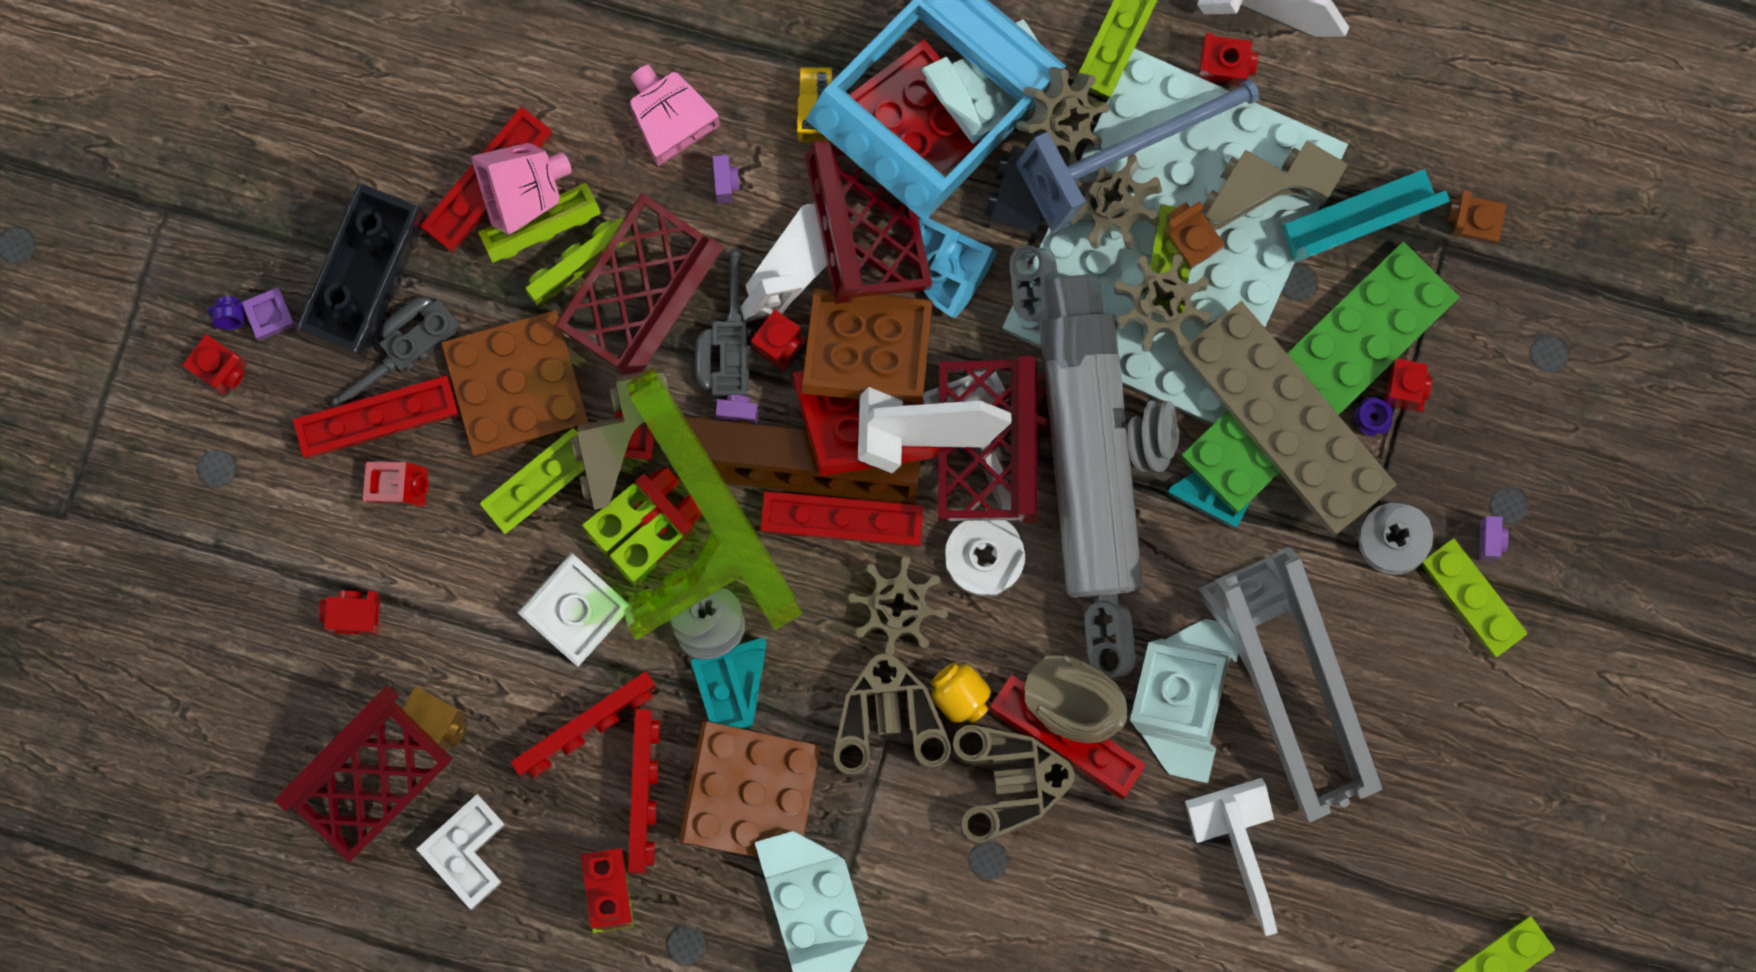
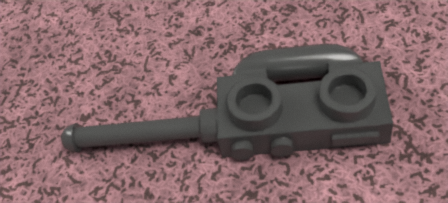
[695,250,751,398]
[332,297,461,407]

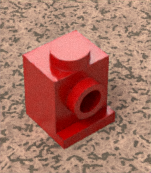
[1198,33,1258,86]
[751,309,807,372]
[1384,358,1433,413]
[319,591,381,636]

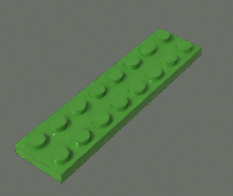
[1180,241,1459,515]

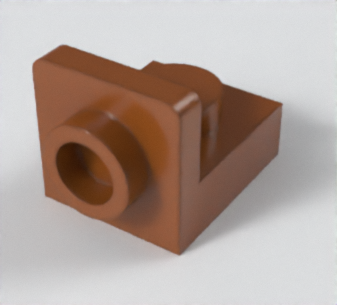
[1447,190,1507,245]
[1164,201,1225,270]

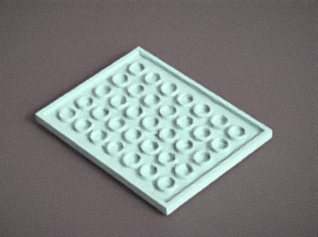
[1002,48,1348,426]

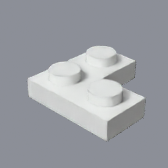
[417,794,505,910]

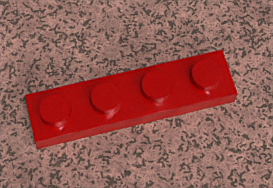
[420,106,553,254]
[292,375,459,460]
[760,491,924,547]
[510,671,657,779]
[988,675,1147,801]
[628,709,660,875]

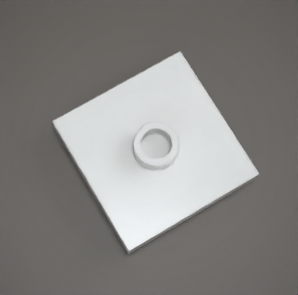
[517,553,632,667]

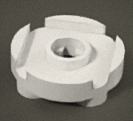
[945,520,1025,597]

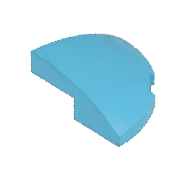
[913,218,998,319]

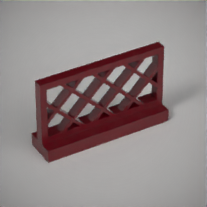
[805,140,933,304]
[554,193,724,375]
[938,356,1037,523]
[273,684,453,863]

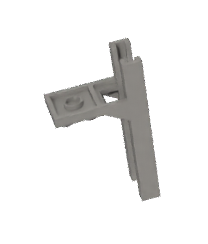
[1198,547,1383,823]

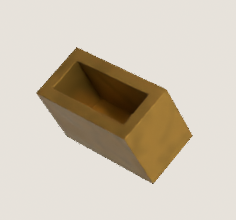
[395,686,468,752]

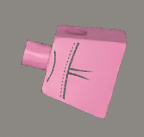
[629,65,720,166]
[471,143,571,235]

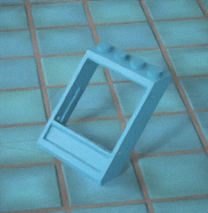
[805,0,1066,221]

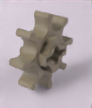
[1016,67,1109,166]
[1069,154,1162,249]
[1114,254,1211,352]
[848,556,948,656]

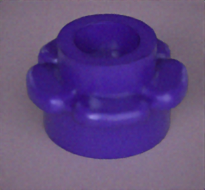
[208,296,246,330]
[1354,397,1393,436]

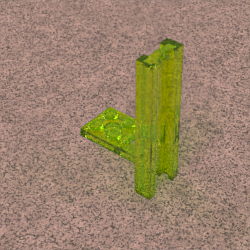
[624,367,803,640]

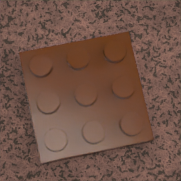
[802,288,933,405]
[441,310,589,458]
[679,721,820,858]

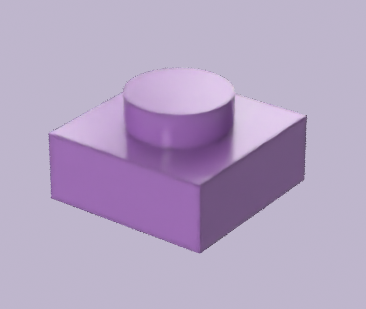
[713,155,740,204]
[242,287,295,341]
[716,395,758,425]
[1478,516,1509,562]

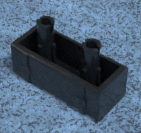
[296,183,426,363]

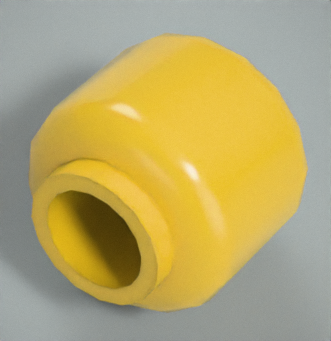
[931,663,991,723]

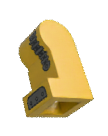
[797,67,832,143]

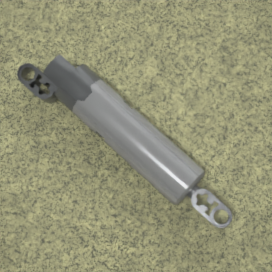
[1009,245,1143,678]

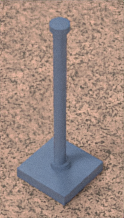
[1015,79,1260,233]

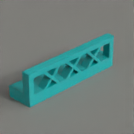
[1280,169,1450,263]

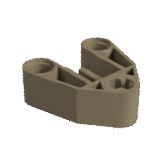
[833,654,951,777]
[952,725,1075,845]

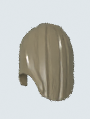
[1024,655,1127,743]

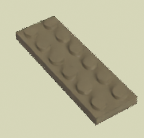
[1179,301,1397,537]

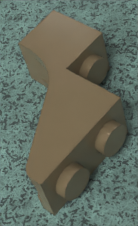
[1203,140,1348,231]
[571,367,673,510]

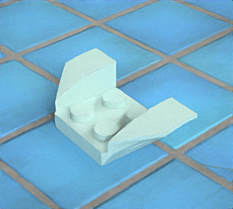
[922,19,1039,144]
[1130,619,1239,784]
[755,831,868,972]

